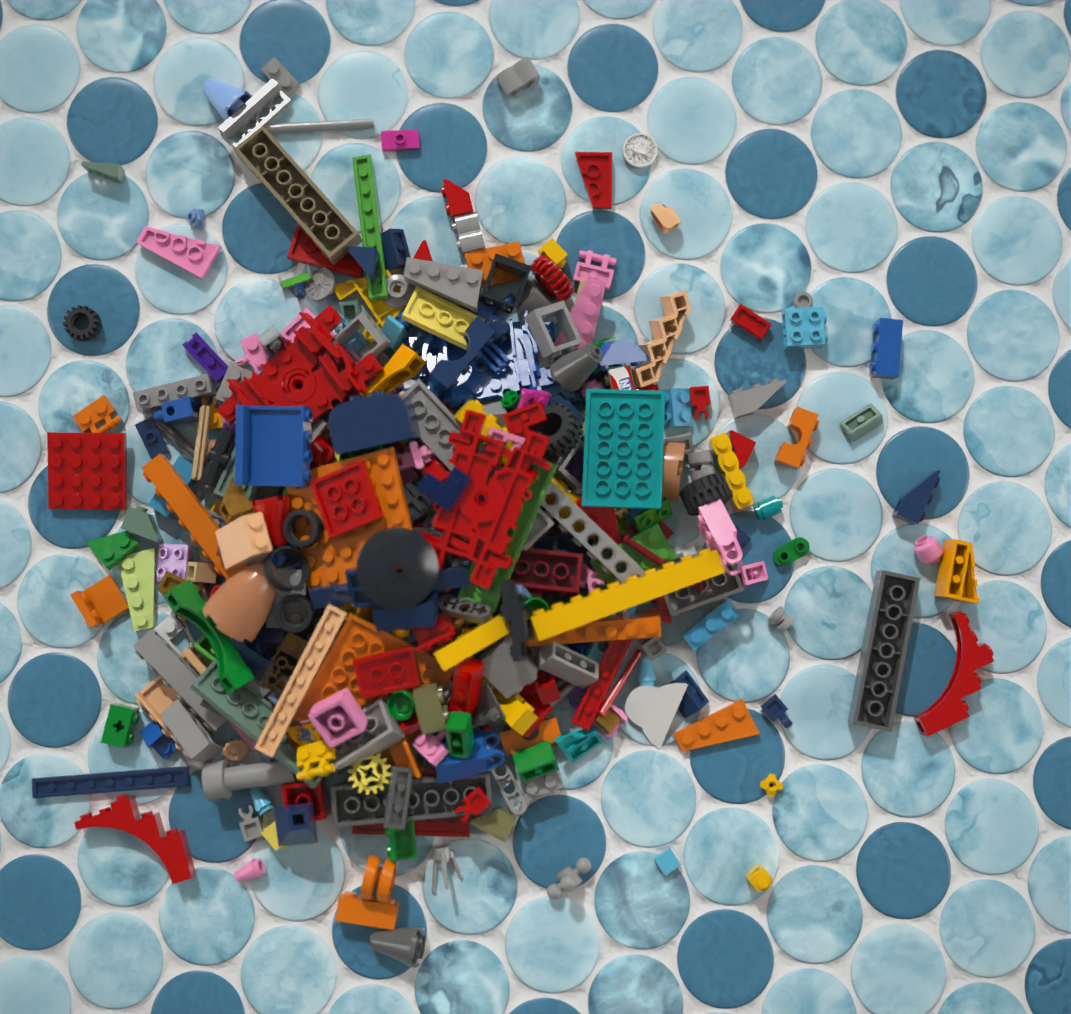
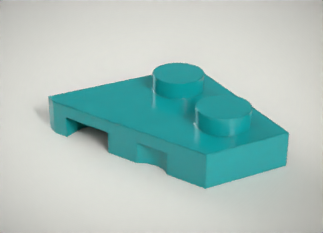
[554,726,604,764]

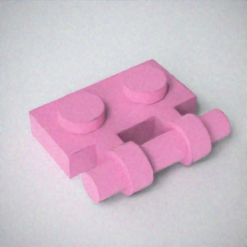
[573,250,617,290]

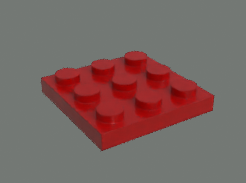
[309,460,385,538]

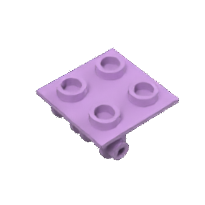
[155,543,193,582]

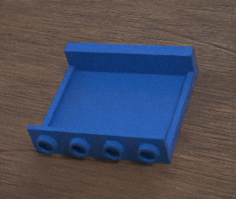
[235,405,313,487]

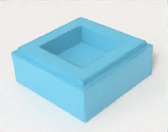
[654,847,681,876]

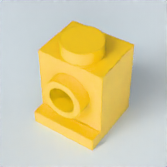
[538,238,568,269]
[745,863,774,892]

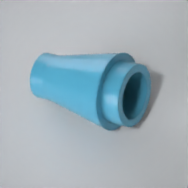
[638,659,657,686]
[249,787,274,816]

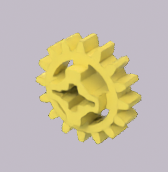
[348,752,391,795]

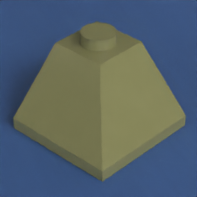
[470,806,517,842]

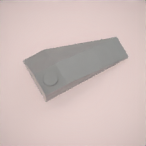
[329,698,405,773]

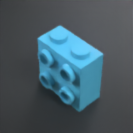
[782,307,828,350]

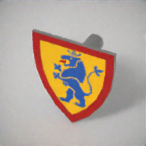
[285,720,324,747]

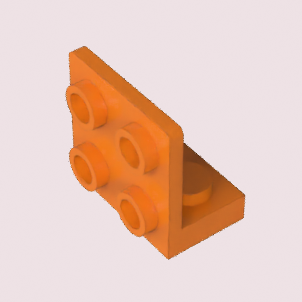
[70,575,129,628]

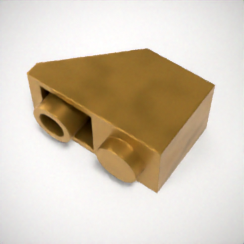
[219,477,253,524]

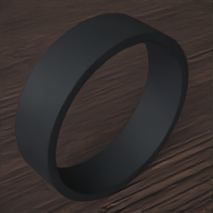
[264,546,309,592]

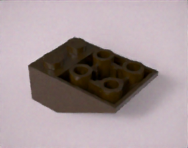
[259,632,310,696]

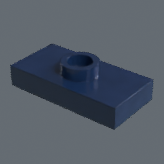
[135,417,170,459]

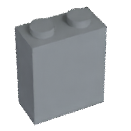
[477,635,538,699]

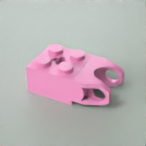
[697,499,742,577]

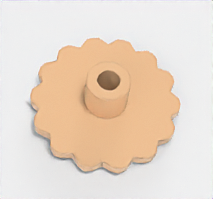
[223,739,250,762]

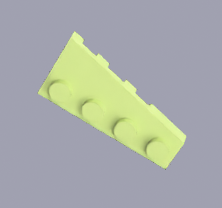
[119,548,157,632]

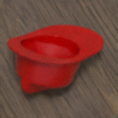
[310,435,334,469]

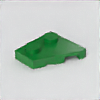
[87,531,140,570]

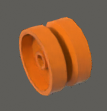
[360,854,397,904]

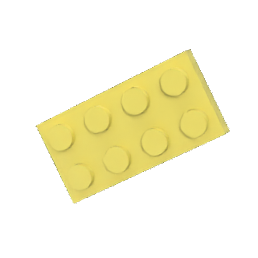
[401,286,486,350]

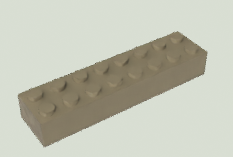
[234,125,363,265]

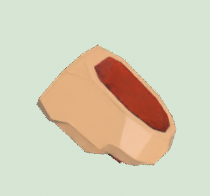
[650,204,681,234]

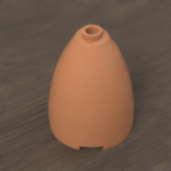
[662,442,686,500]
[202,561,277,642]

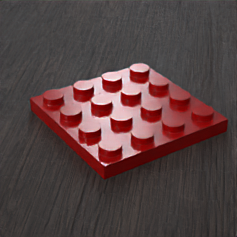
[47,432,127,510]

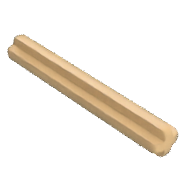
[191,406,211,481]

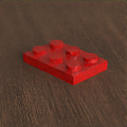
[353,645,421,699]

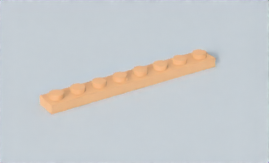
[254,604,348,757]

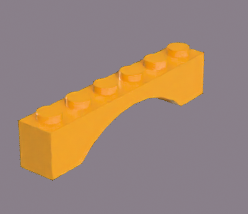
[353,344,426,453]

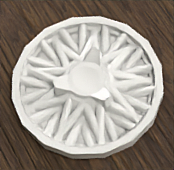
[623,133,658,168]

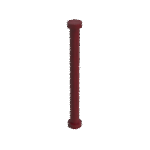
[621,533,705,594]

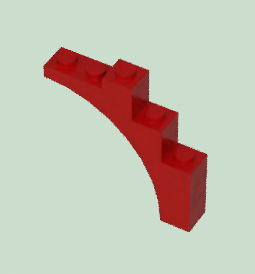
[914,611,994,736]
[74,794,197,884]

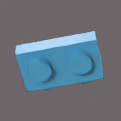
[664,388,693,429]

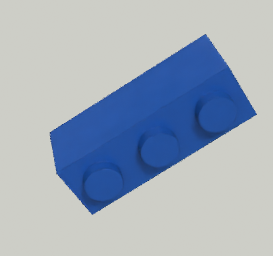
[869,318,903,380]

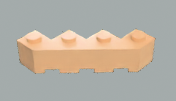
[631,290,691,388]

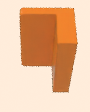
[389,735,421,779]

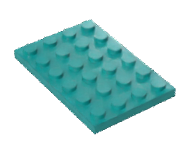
[582,389,665,509]

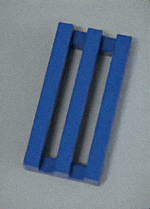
[480,342,511,375]

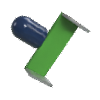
[278,264,313,300]

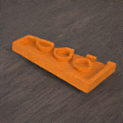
[673,699,760,752]

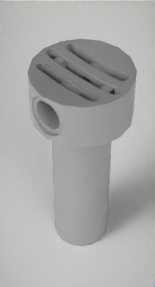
[202,760,297,802]

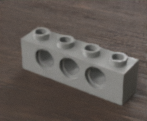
[133,374,217,414]

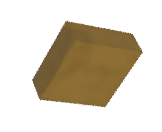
[594,708,621,734]

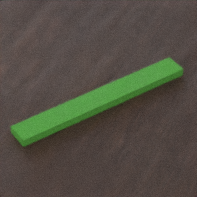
[352,154,389,302]

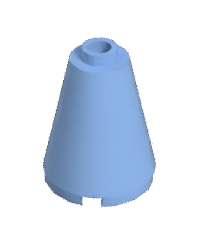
[203,78,253,121]

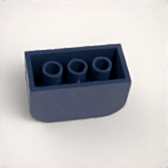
[328,391,421,455]

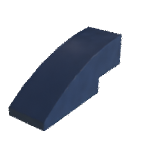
[532,534,594,560]

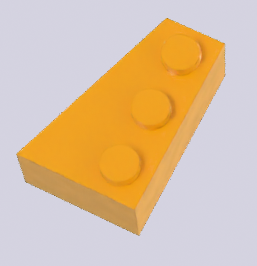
[934,539,980,604]

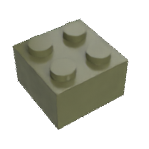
[413,681,449,735]

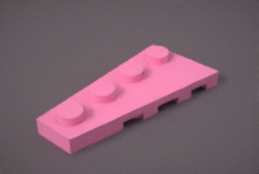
[136,226,222,280]
[554,278,607,350]

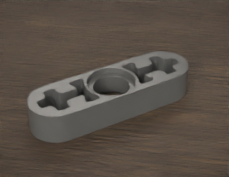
[438,596,493,624]

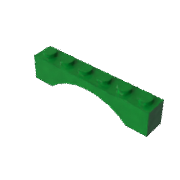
[164,579,254,696]

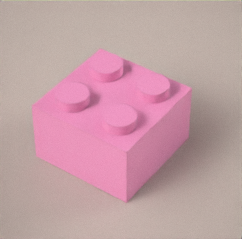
[308,688,369,748]

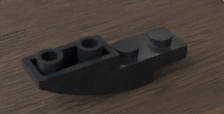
[500,580,533,662]

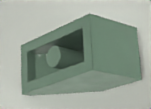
[121,505,163,543]

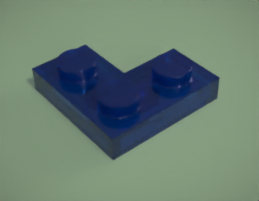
[416,467,473,512]

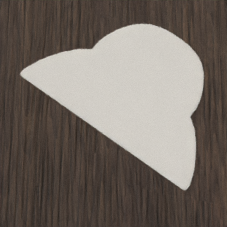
[625,683,688,749]

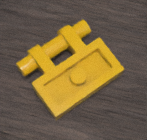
[296,740,336,781]

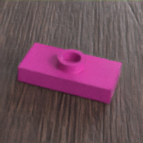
[381,129,420,152]

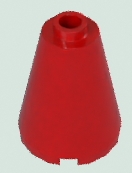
[251,494,291,550]

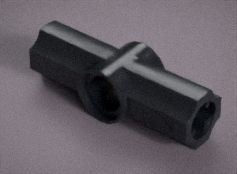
[199,428,236,488]

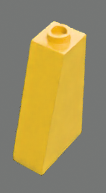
[434,613,511,671]

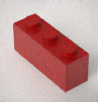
[449,656,485,717]

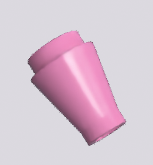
[234,859,265,883]

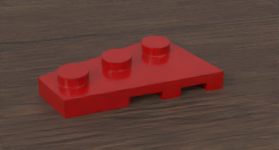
[575,152,612,209]
[576,497,621,552]

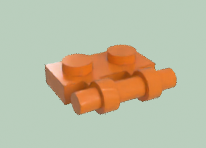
[72,395,123,433]

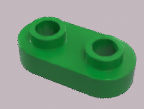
[773,537,810,566]

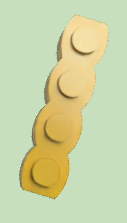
[708,433,753,511]

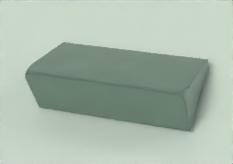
[839,404,883,442]

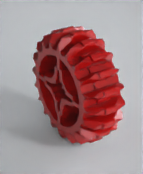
[530,255,574,302]

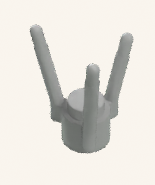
[432,846,463,894]

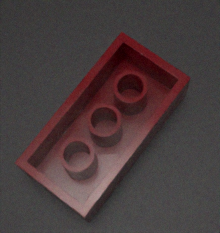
[509,548,583,597]

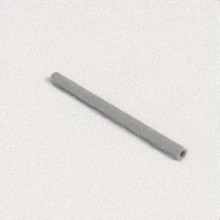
[235,118,374,136]

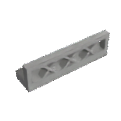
[218,79,291,148]

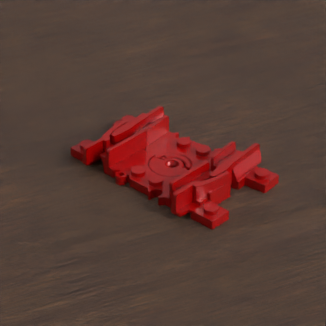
[216,305,384,425]
[421,409,552,589]

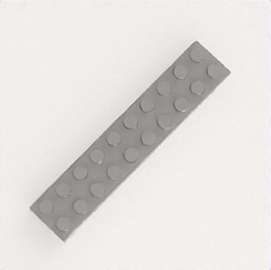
[403,379,555,551]

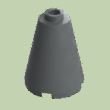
[550,345,603,393]
[369,926,426,968]

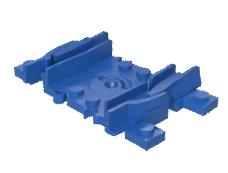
[403,309,560,408]

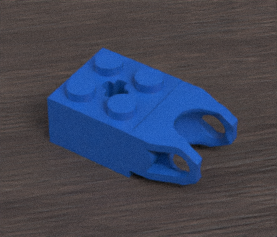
[436,730,505,783]

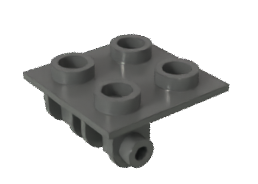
[471,684,506,728]

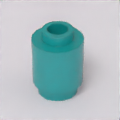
[753,495,783,520]

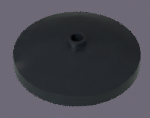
[356,527,438,609]

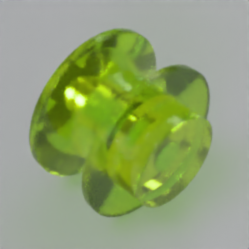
[617,518,630,536]

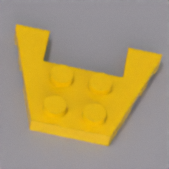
[334,270,406,344]

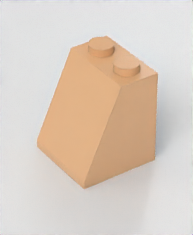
[215,512,272,570]

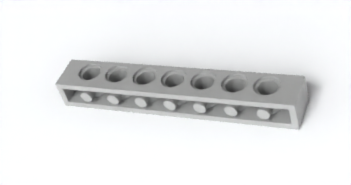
[541,481,645,584]

